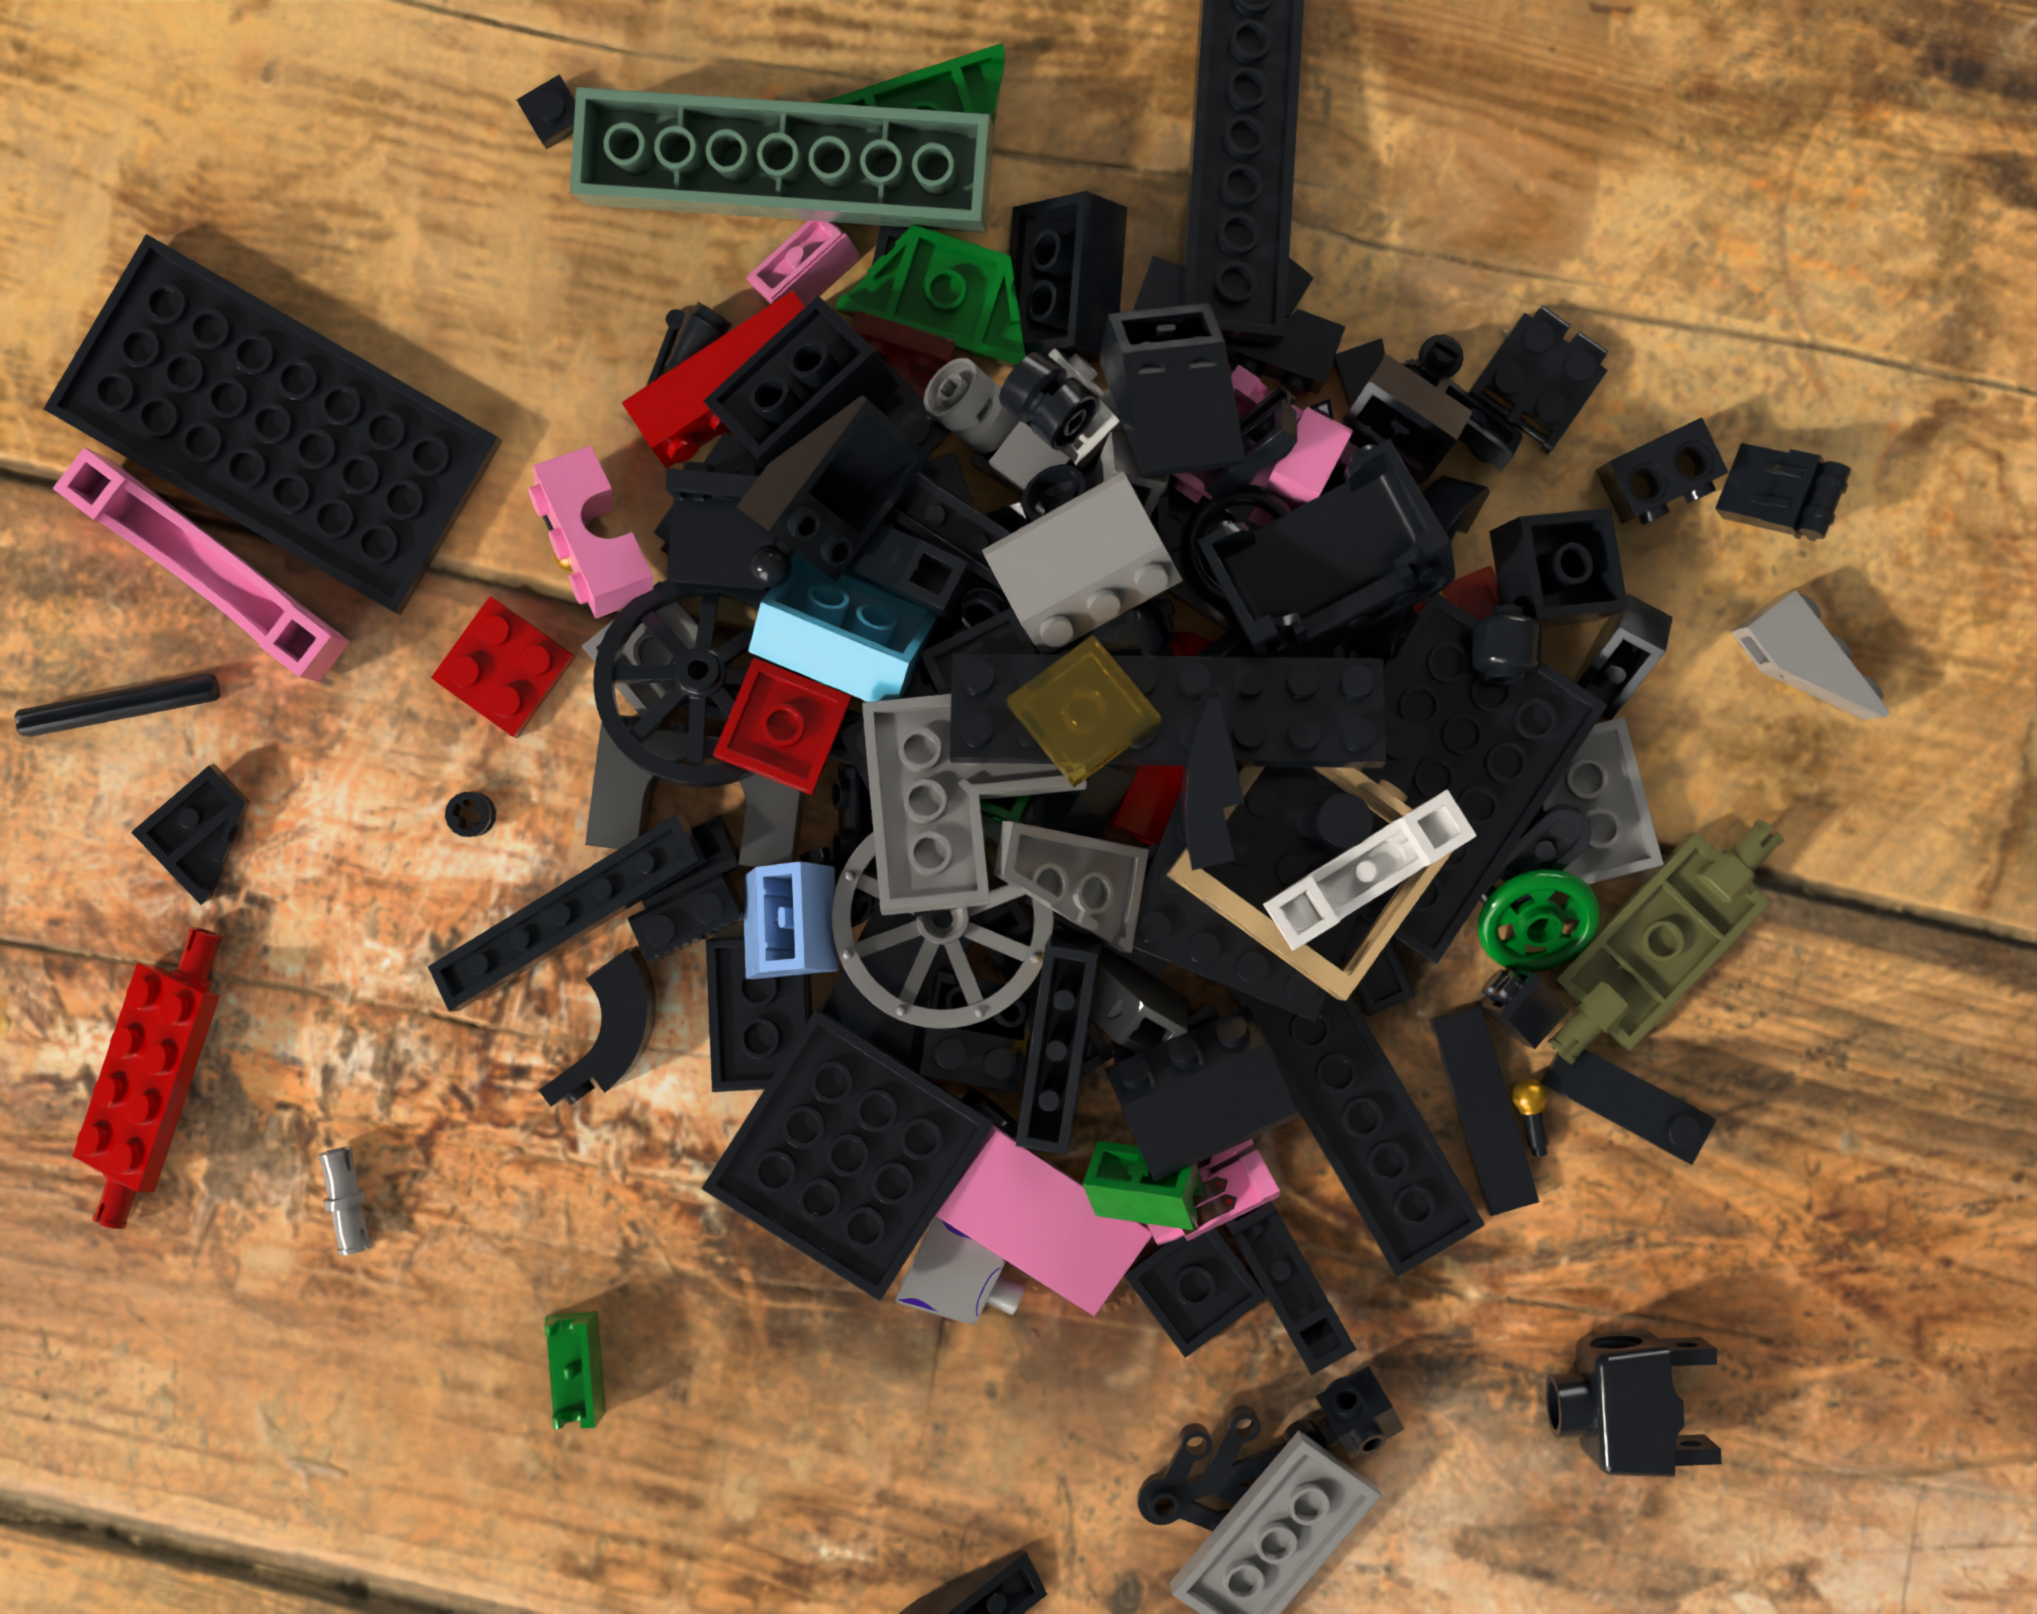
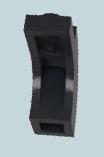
[539,946,656,1107]

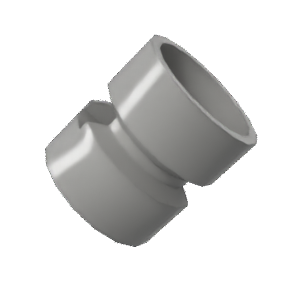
[924,358,1019,454]

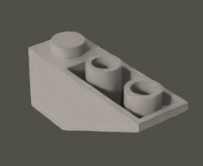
[1731,590,1890,720]

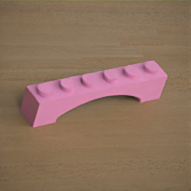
[53,447,350,682]

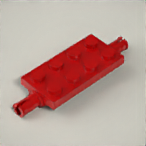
[72,927,223,1229]

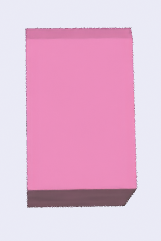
[1266,407,1354,509]

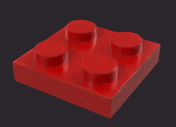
[431,596,576,738]
[713,657,852,796]

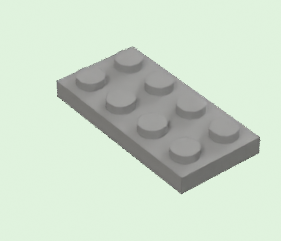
[1169,1430,1381,1614]

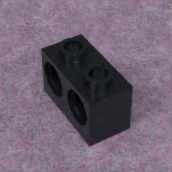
[1596,417,1729,525]

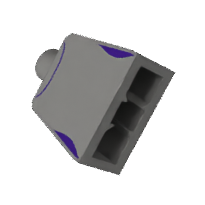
[895,1216,1025,1324]

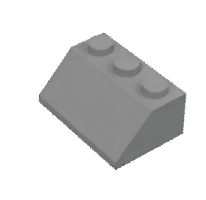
[982,471,1183,655]

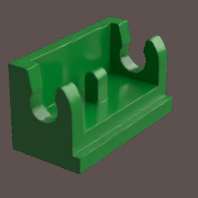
[1083,1141,1203,1231]
[544,1311,606,1430]

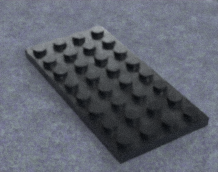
[43,234,502,615]

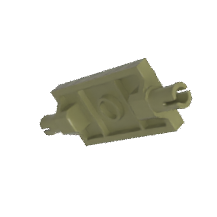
[1547,819,1784,1065]

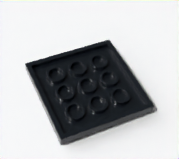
[701,1008,994,1301]

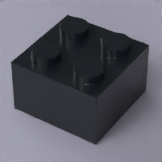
[1489,508,1628,627]

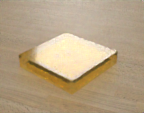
[1007,635,1161,787]

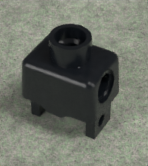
[1546,1329,1722,1477]

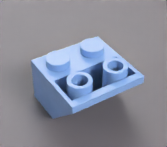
[742,861,839,979]

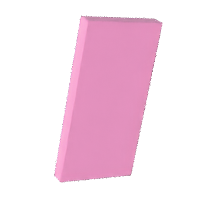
[935,1125,1152,1316]

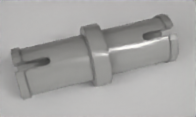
[318,1146,372,1255]

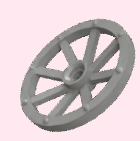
[832,814,1054,1029]

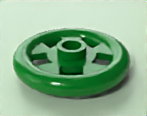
[1477,869,1600,972]

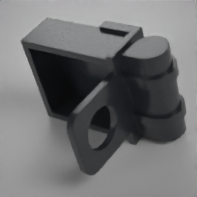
[1715,443,1851,541]

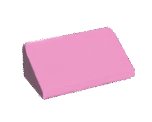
[746,220,860,307]

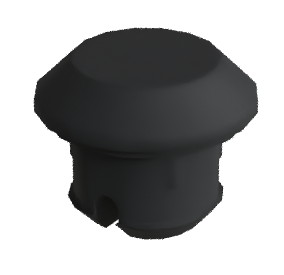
[1418,334,1464,378]

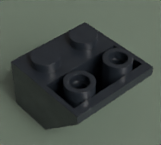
[1339,354,1472,487]
[908,971,1038,1093]

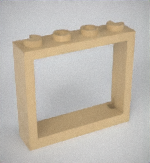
[1166,766,1453,1001]

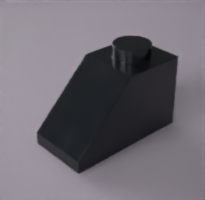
[1573,593,1673,720]

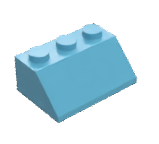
[748,553,939,702]

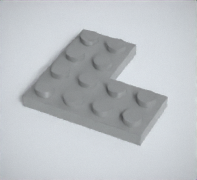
[862,694,1087,915]

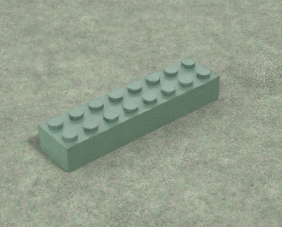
[570,87,995,233]

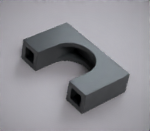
[585,715,805,867]

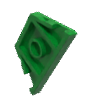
[818,43,1006,126]
[836,224,1026,369]

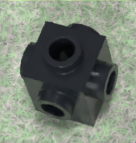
[1315,1366,1404,1460]

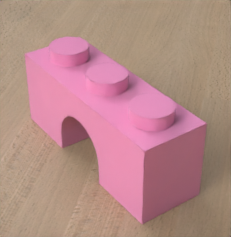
[528,446,653,619]

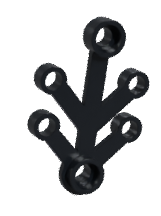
[1137,1405,1327,1531]

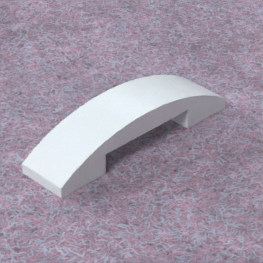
[1263,789,1477,951]

